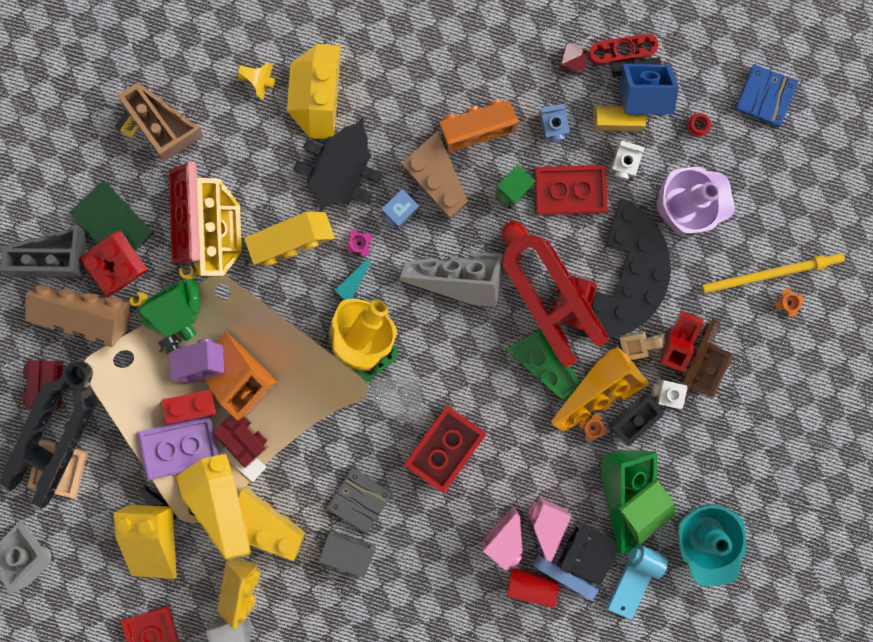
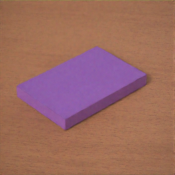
[137,416,219,481]

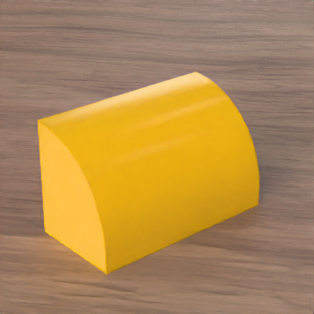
[593,106,646,132]

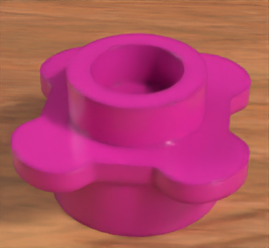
[346,230,372,256]

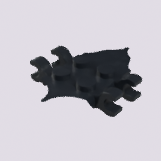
[293,118,382,212]

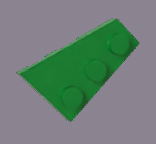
[505,328,580,400]

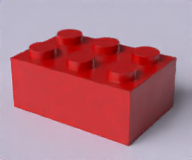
[404,404,487,494]

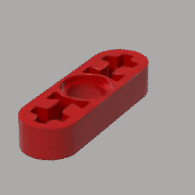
[588,34,659,66]

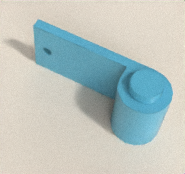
[607,545,668,620]

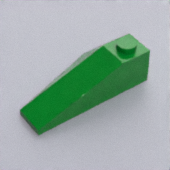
[601,450,657,555]

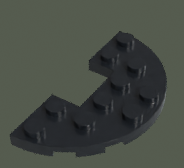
[576,199,671,338]

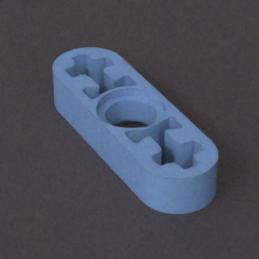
[533,554,599,601]

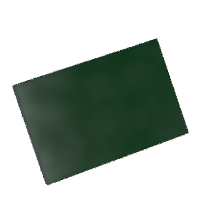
[69,181,154,251]

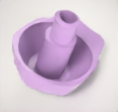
[657,167,735,234]

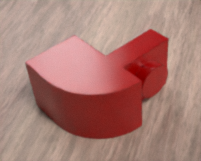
[661,311,704,372]

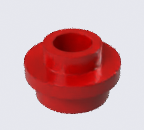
[687,113,711,137]

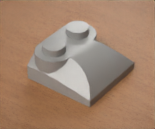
[0,522,51,592]

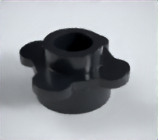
[158,334,182,354]

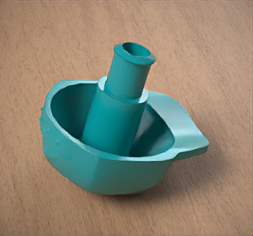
[678,503,747,586]

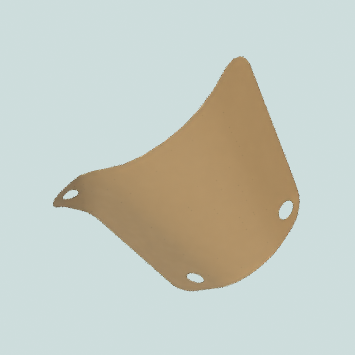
[84,276,368,523]

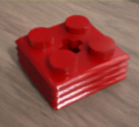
[79,231,147,297]

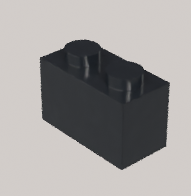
[608,394,665,447]

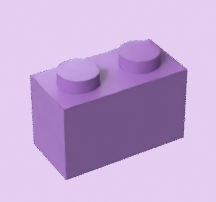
[169,339,225,384]

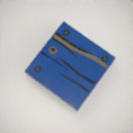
[735,64,798,127]

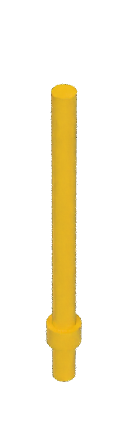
[701,253,845,294]

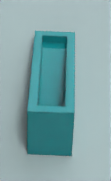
[335,259,371,300]

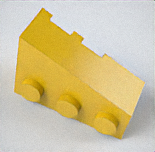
[244,212,335,268]
[238,486,306,561]

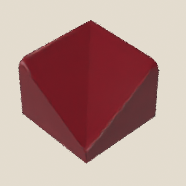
[559,43,588,75]

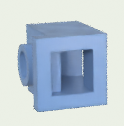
[539,103,570,143]

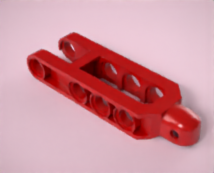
[501,221,609,367]

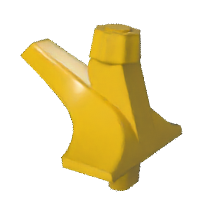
[237,62,275,100]

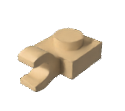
[620,331,666,360]

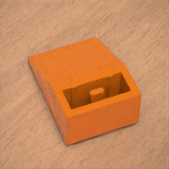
[204,331,278,421]

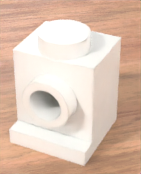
[610,141,645,180]

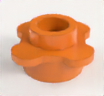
[775,289,804,317]
[579,414,607,442]

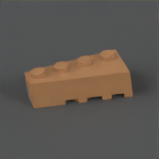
[25,285,130,347]

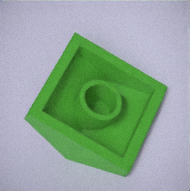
[619,479,675,545]

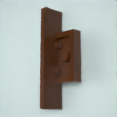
[677,318,733,410]

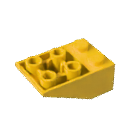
[217,559,261,629]

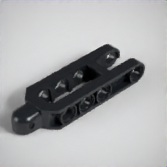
[0,361,97,509]

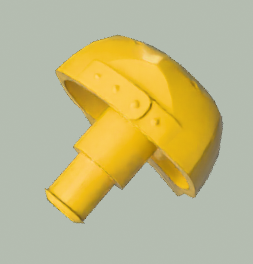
[329,299,397,370]

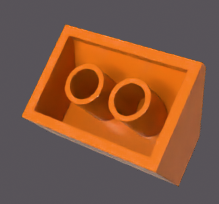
[439,99,519,153]

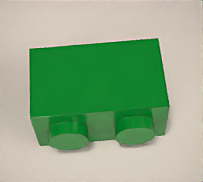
[495,164,535,209]

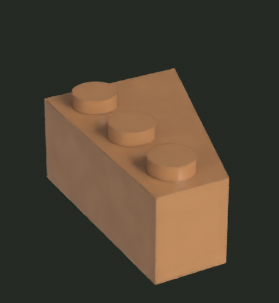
[117,82,203,162]
[401,131,468,221]

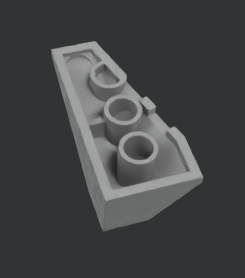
[400,252,504,307]

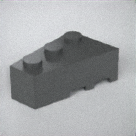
[0,224,87,278]

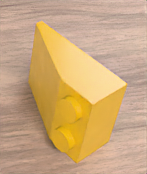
[114,505,177,579]

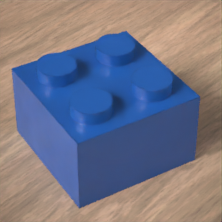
[619,64,679,116]

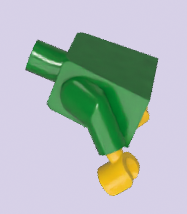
[129,265,200,341]

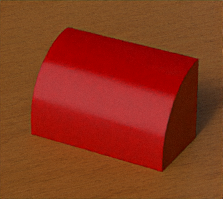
[506,568,558,608]

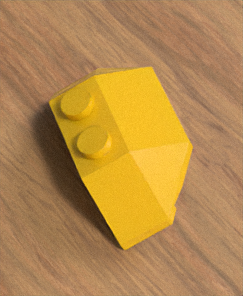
[287,44,341,140]
[193,178,242,276]

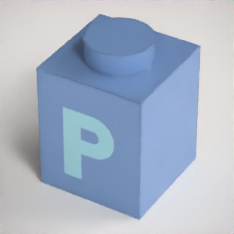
[382,189,420,229]

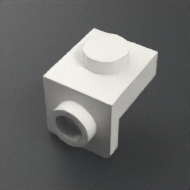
[651,379,687,409]

